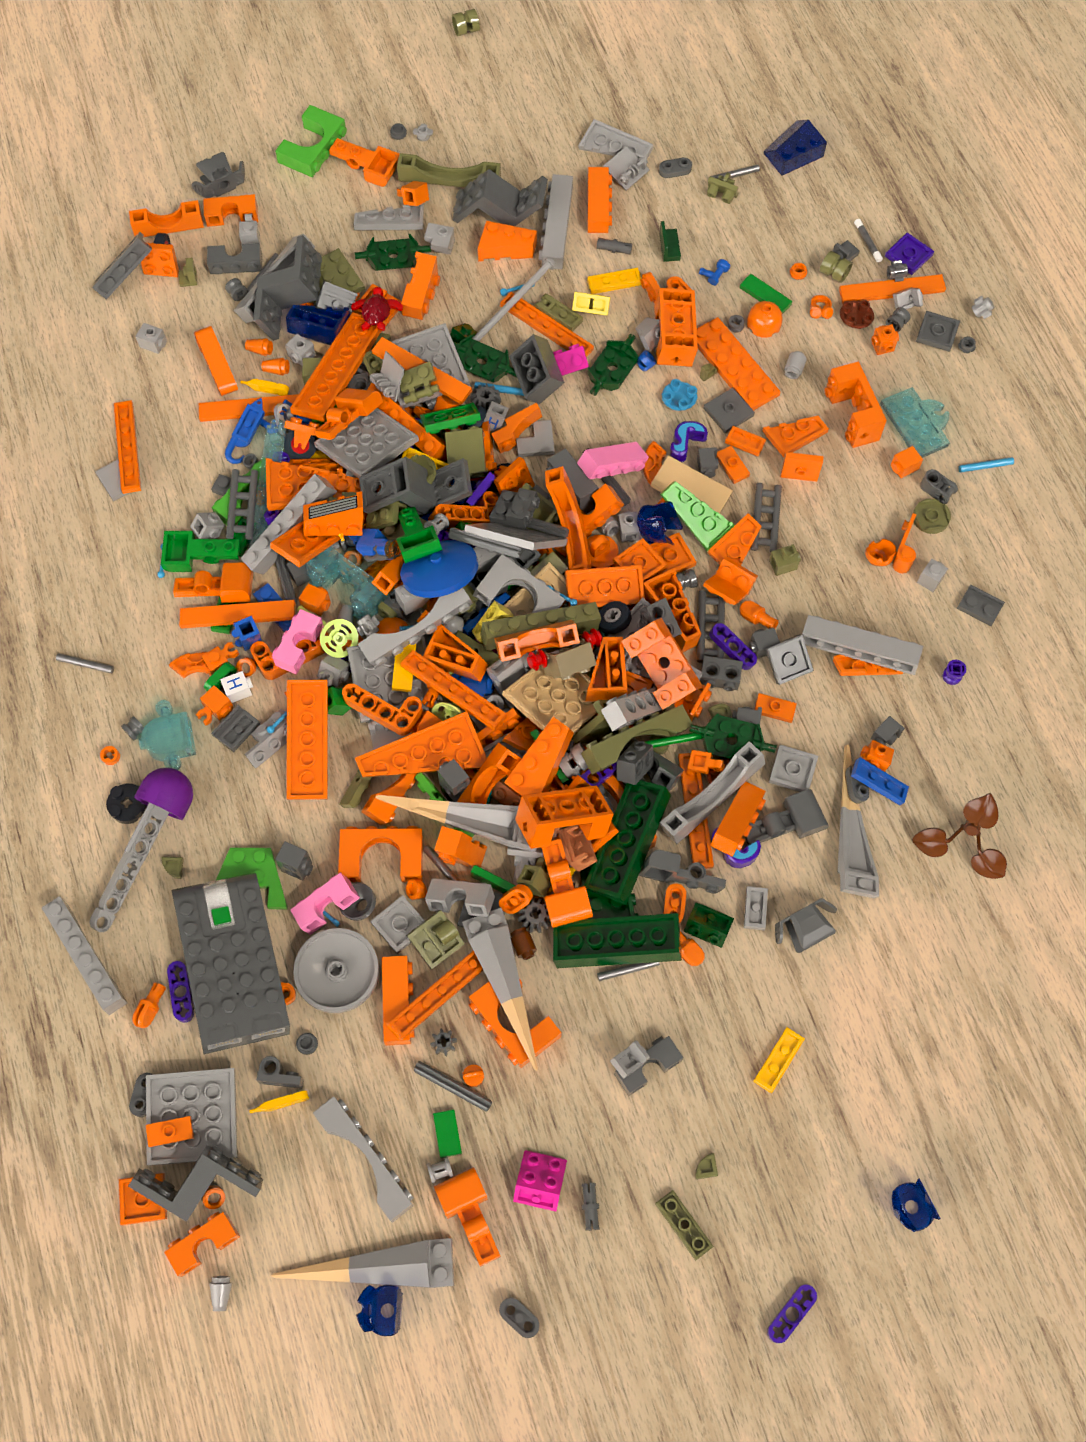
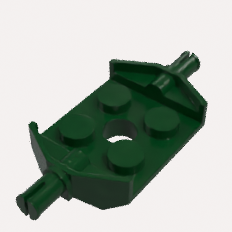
[355,234,431,271]
[453,334,517,383]
[587,334,638,396]
[689,713,777,759]

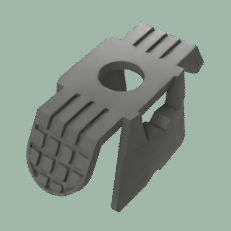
[192,152,245,198]
[775,898,837,953]

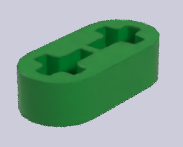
[204,662,237,691]

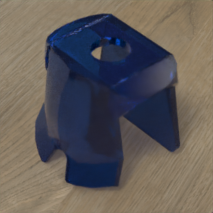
[637,501,683,545]
[892,1178,941,1232]
[356,1285,403,1337]

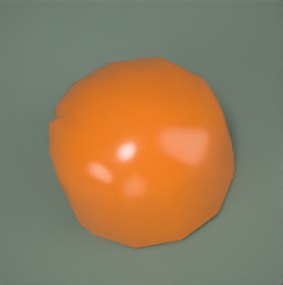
[865,539,897,567]

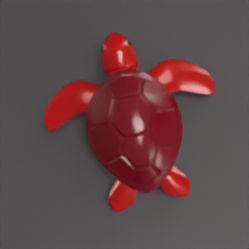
[351,287,403,331]

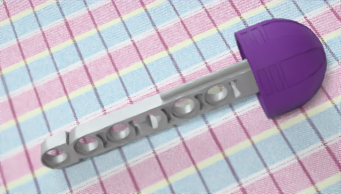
[90,768,193,932]

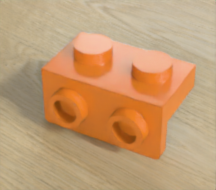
[674,683,712,722]

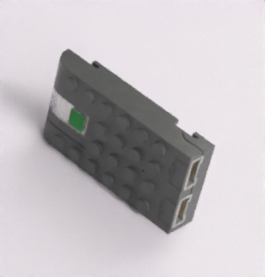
[171,873,290,1055]

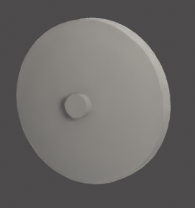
[293,928,379,1013]

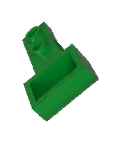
[396,507,442,564]
[161,531,240,572]

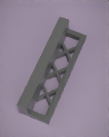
[92,232,152,300]

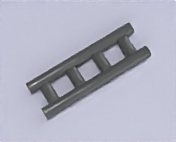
[226,469,258,540]
[751,483,782,552]
[697,590,725,663]

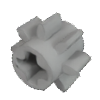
[972,296,995,319]
[356,614,380,637]

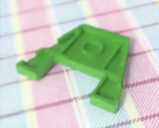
[216,848,287,910]

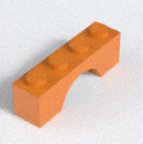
[129,200,204,237]
[494,620,580,662]
[457,742,521,804]

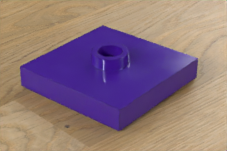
[885,232,934,275]
[466,472,497,506]

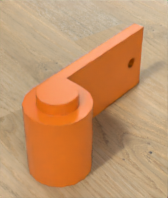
[892,513,917,574]

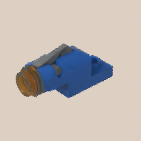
[349,529,401,562]

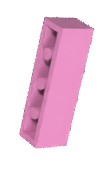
[577,442,649,480]

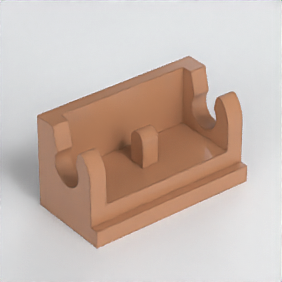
[558,825,597,872]

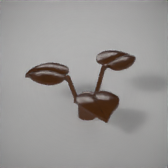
[912,793,1007,879]

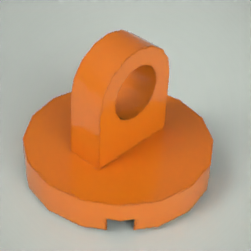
[587,535,618,569]

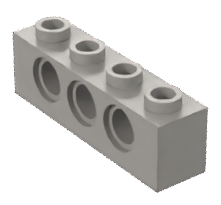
[601,687,664,731]

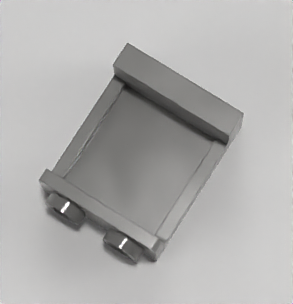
[486,653,531,709]

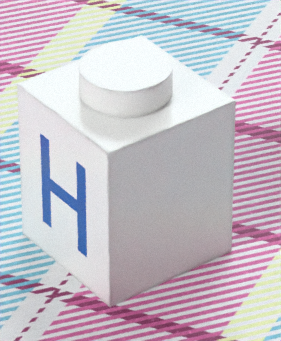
[220,671,253,703]

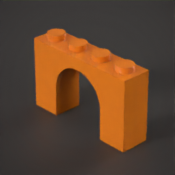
[372,551,439,623]
[338,826,423,882]
[468,979,562,1068]

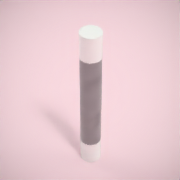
[854,219,883,262]

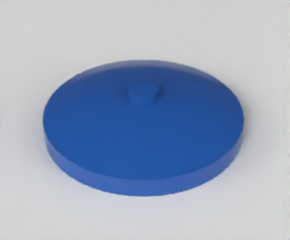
[400,540,479,598]

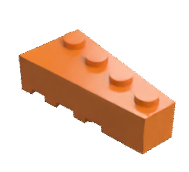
[643,567,701,652]
[504,717,574,796]

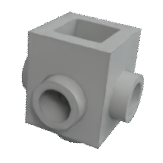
[285,334,316,366]
[190,512,225,539]

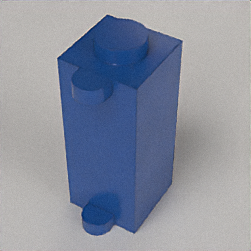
[232,615,262,651]

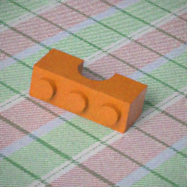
[203,194,259,227]
[580,483,624,538]
[164,1212,240,1277]

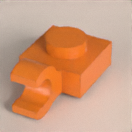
[687,750,725,774]

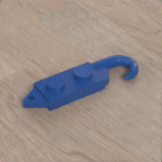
[225,398,265,464]

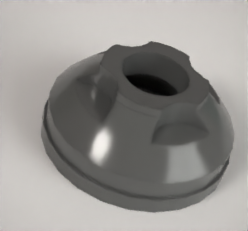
[339,883,376,921]

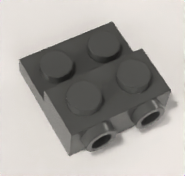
[489,488,540,529]

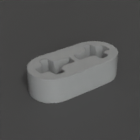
[274,403,294,437]

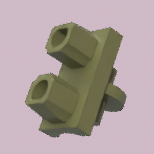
[707,172,739,204]

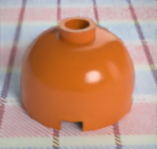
[747,301,783,338]

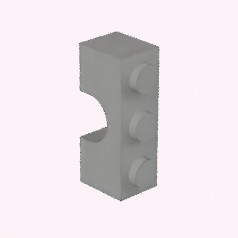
[425,878,495,917]

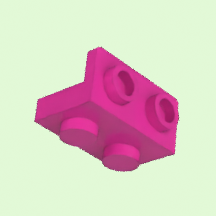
[553,344,589,376]

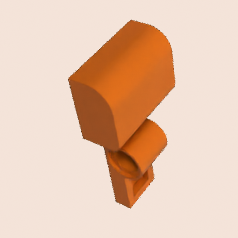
[329,138,400,187]
[315,388,383,440]
[173,562,253,603]
[541,839,593,928]
[434,1167,501,1267]

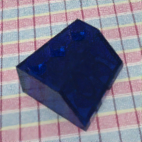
[764,119,827,176]

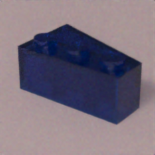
[286,305,350,345]

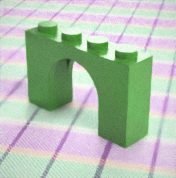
[275,105,347,177]

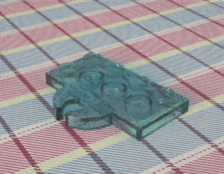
[880,387,950,458]

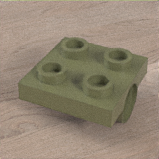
[406,910,465,969]

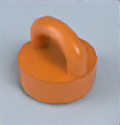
[406,879,427,900]
[463,1065,484,1087]

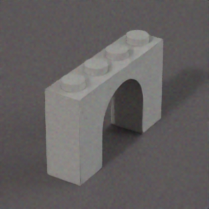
[473,554,566,613]

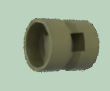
[452,9,480,36]
[820,251,853,283]

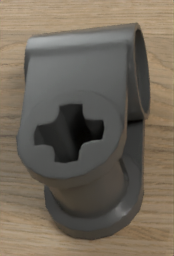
[920,469,958,504]

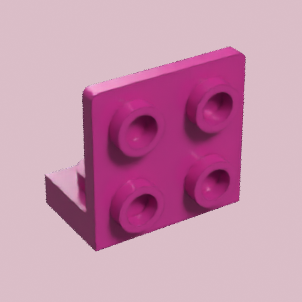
[513,1150,567,1212]

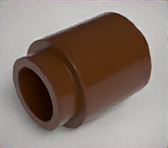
[510,927,537,960]

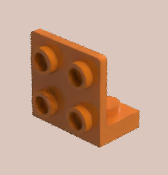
[703,557,758,605]

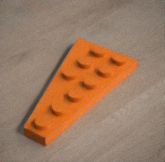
[266,458,381,511]
[355,711,487,777]

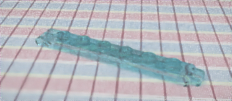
[249,418,286,548]

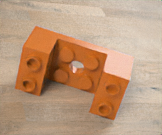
[654,288,698,367]
[825,361,887,448]
[621,618,702,710]
[515,785,613,849]

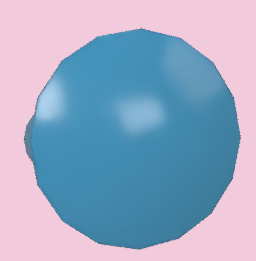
[662,379,698,411]

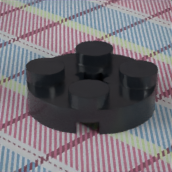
[106,783,147,824]

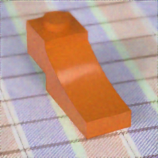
[491,403,542,453]

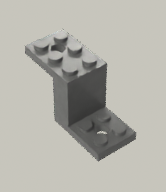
[452,169,548,226]
[253,235,322,341]
[359,456,473,515]
[128,1145,263,1222]

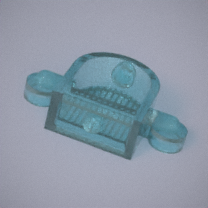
[138,700,196,770]

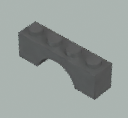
[611,729,684,791]

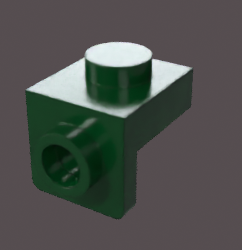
[450,323,478,343]

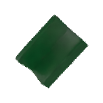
[659,221,681,262]

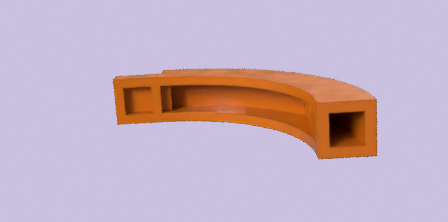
[545,466,592,570]

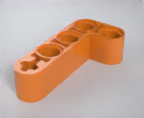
[194,326,238,396]
[428,491,498,529]
[250,632,331,680]
[342,683,423,736]

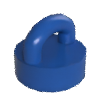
[637,350,656,371]

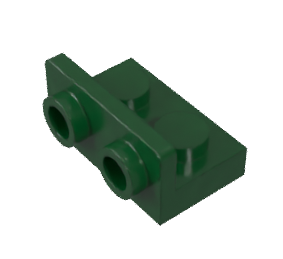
[684,902,734,948]

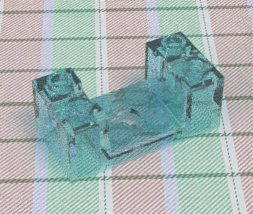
[306,547,387,620]

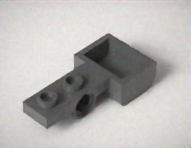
[744,789,829,846]
[639,850,726,894]

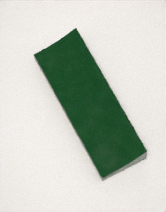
[584,780,671,905]
[553,913,682,969]

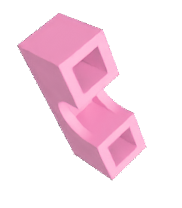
[272,609,324,675]
[291,873,360,935]

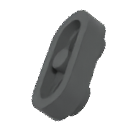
[659,157,692,178]
[845,764,869,804]
[129,1073,153,1118]
[499,1298,539,1338]

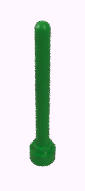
[645,733,735,748]

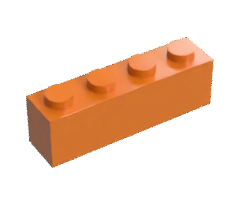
[588,167,612,233]
[710,782,766,857]
[382,956,415,1046]

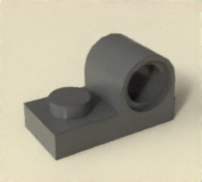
[256,1056,304,1089]

